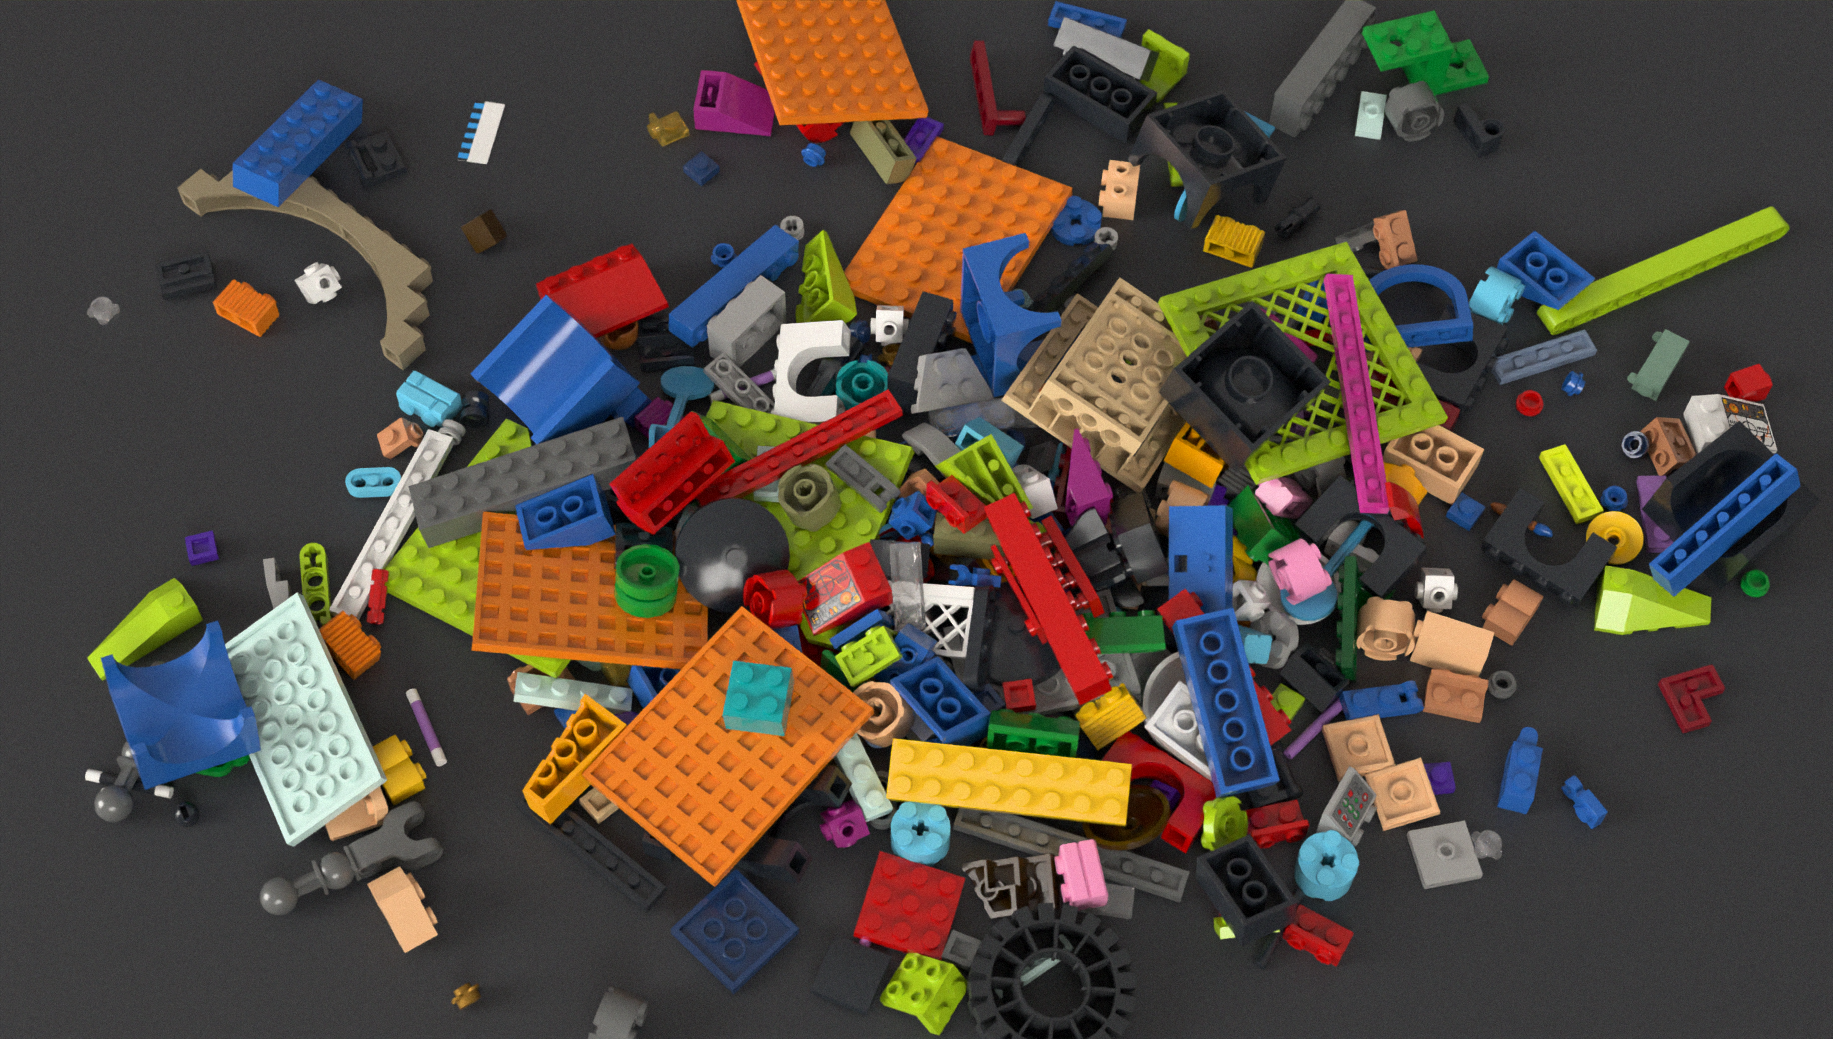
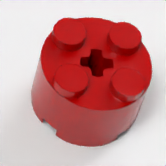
[743,570,806,630]

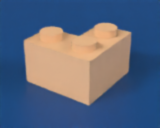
[367,867,438,953]

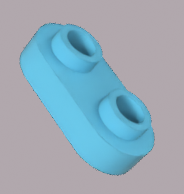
[345,467,401,498]

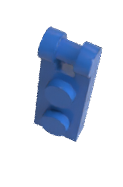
[1339,681,1424,721]

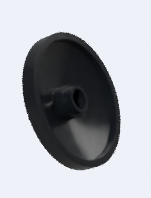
[675,498,790,613]
[959,581,1062,686]

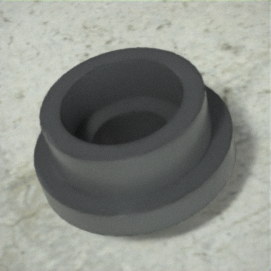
[1488,670,1517,699]

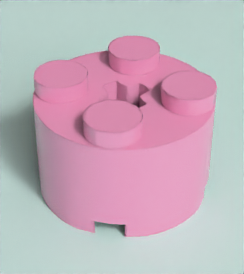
[1268,539,1332,605]

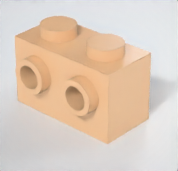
[1099,160,1140,220]

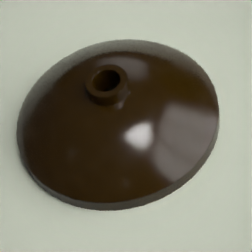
[1083,785,1171,851]

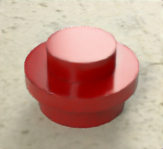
[1516,390,1544,416]

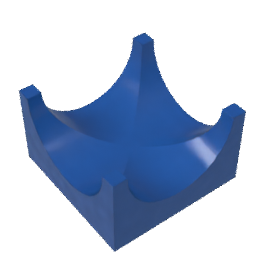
[960,233,1062,397]
[101,621,261,790]

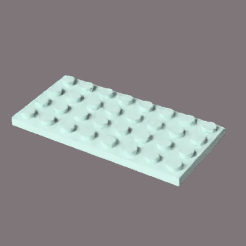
[225,593,388,847]

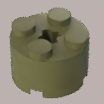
[778,464,842,532]

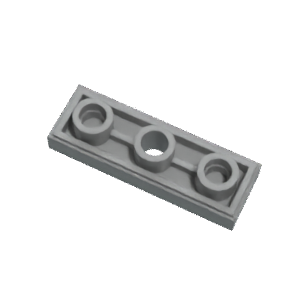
[703,352,775,414]

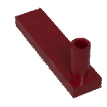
[970,41,1025,136]

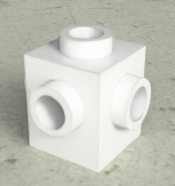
[295,262,342,304]
[871,305,909,346]
[1415,568,1458,612]
[1233,580,1271,622]

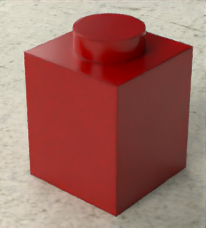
[1724,364,1773,402]

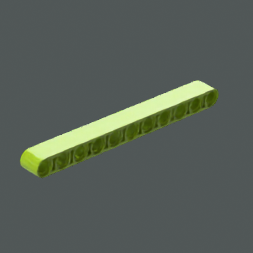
[1537,207,1790,335]

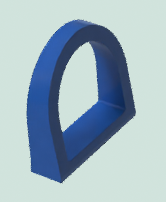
[1363,264,1473,352]

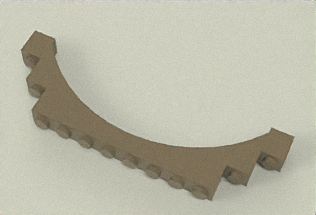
[178,169,433,370]

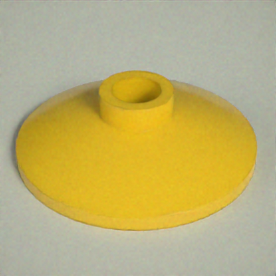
[1586,511,1643,565]

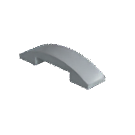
[902,422,961,478]

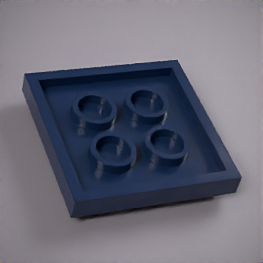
[670,869,799,994]

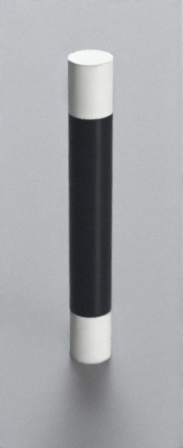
[85,769,174,798]

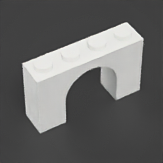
[771,320,851,425]

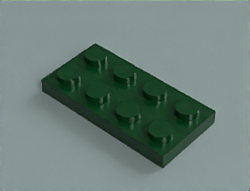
[1336,556,1360,682]

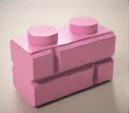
[1255,477,1313,519]
[1055,839,1108,911]

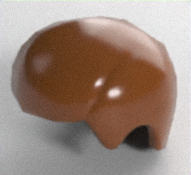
[597,320,638,350]

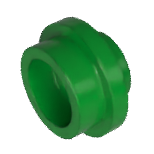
[1740,570,1770,597]

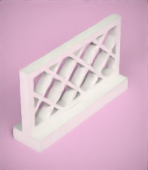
[865,581,975,659]

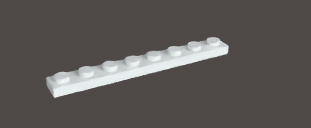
[329,429,455,620]

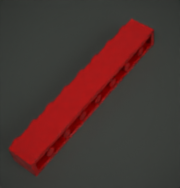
[983,493,1113,705]

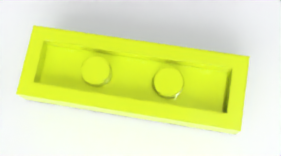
[1539,444,1604,524]

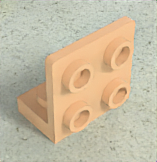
[325,786,388,841]

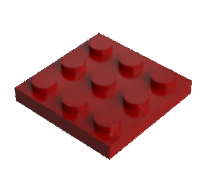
[853,851,966,961]

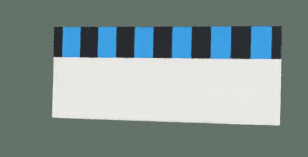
[457,101,505,164]

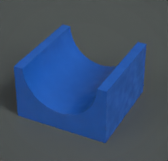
[471,295,640,444]

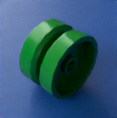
[614,544,680,618]

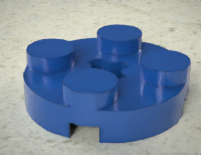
[1051,196,1102,246]

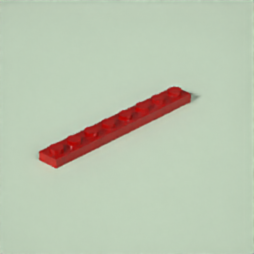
[695,389,903,507]

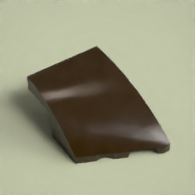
[962,853,1060,919]

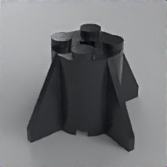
[1051,507,1145,607]

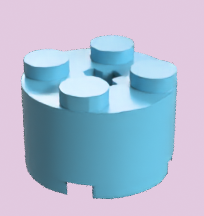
[1469,266,1526,325]
[891,802,951,867]
[1294,830,1359,901]

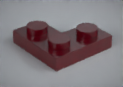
[1658,664,1725,734]

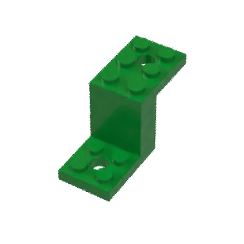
[1362,10,1489,95]

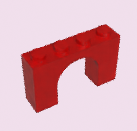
[1102,731,1216,853]

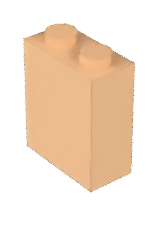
[1410,611,1494,676]

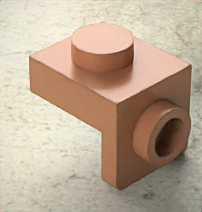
[377,417,423,459]

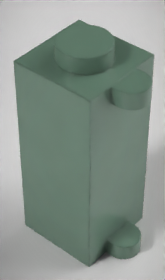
[1627,329,1690,401]

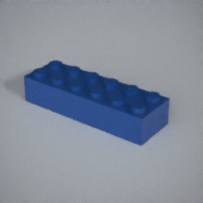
[233,79,363,207]
[1172,608,1280,798]

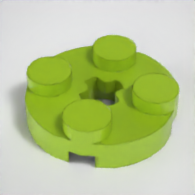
[1201,796,1248,851]

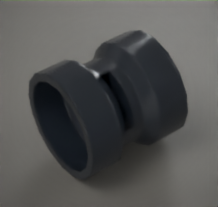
[461,391,490,428]

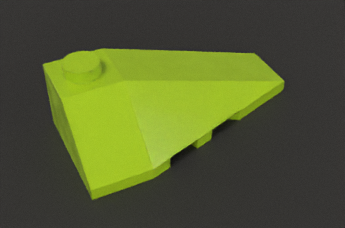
[795,230,857,324]
[1594,565,1711,635]
[87,578,203,681]

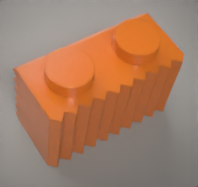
[213,279,279,337]
[319,610,381,680]

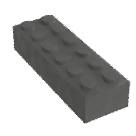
[1269,0,1376,138]

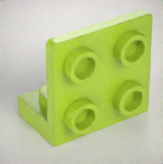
[835,626,903,688]

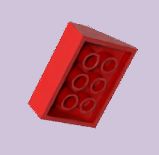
[536,243,669,338]

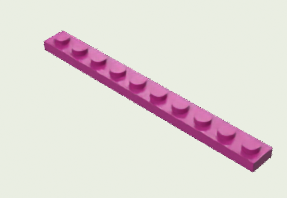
[1324,274,1390,514]

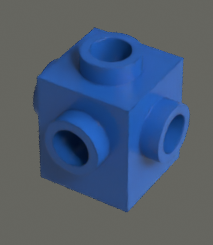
[888,491,937,540]

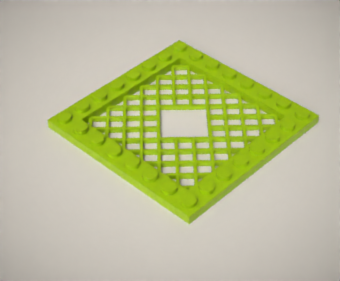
[1158,242,1448,485]

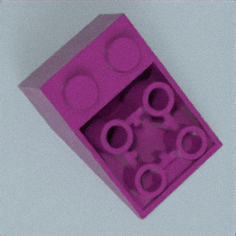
[694,70,775,136]
[1065,428,1113,527]

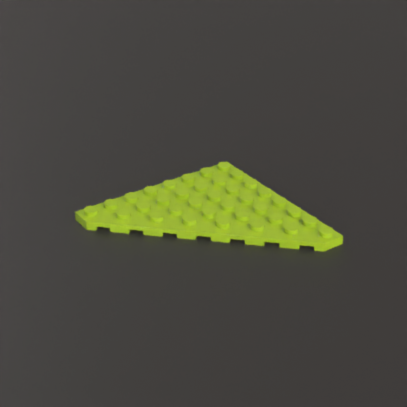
[706,400,914,650]
[384,418,571,679]

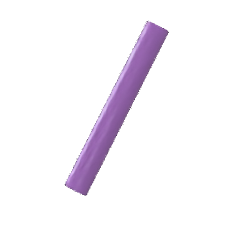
[1283,697,1343,759]

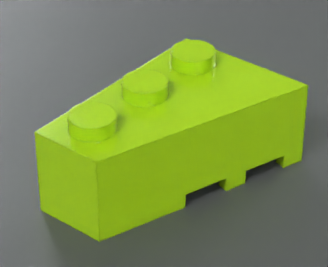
[935,434,1033,510]

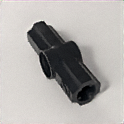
[804,335,864,397]

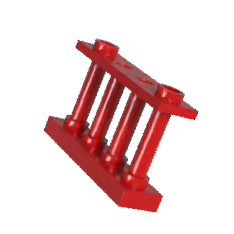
[990,516,1105,645]

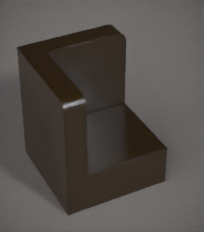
[461,209,507,253]

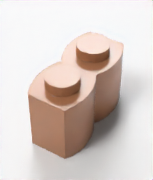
[1482,579,1544,646]

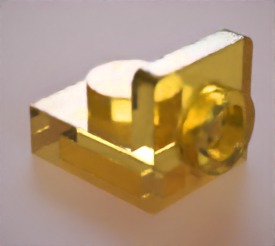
[647,111,689,147]

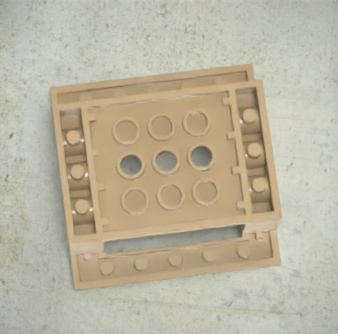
[1001,277,1187,493]

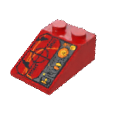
[798,542,893,636]

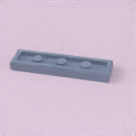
[1493,330,1597,385]

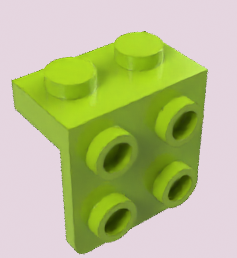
[1124,30,1190,102]
[880,953,967,1035]

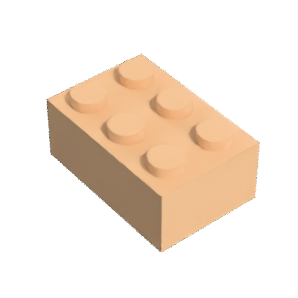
[1383,425,1484,505]

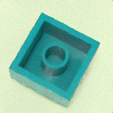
[722,661,795,736]

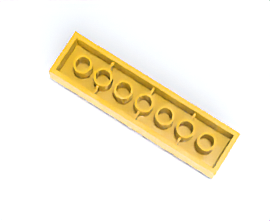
[886,739,1132,826]

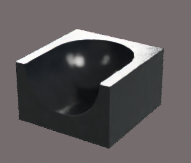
[1159,301,1331,473]
[1642,421,1821,590]

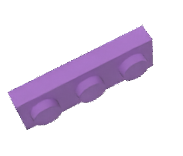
[1636,476,1674,553]

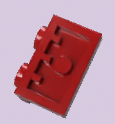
[926,475,987,534]
[1244,800,1310,848]
[1282,905,1354,967]

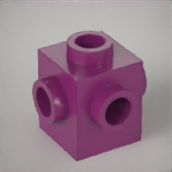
[820,799,870,848]

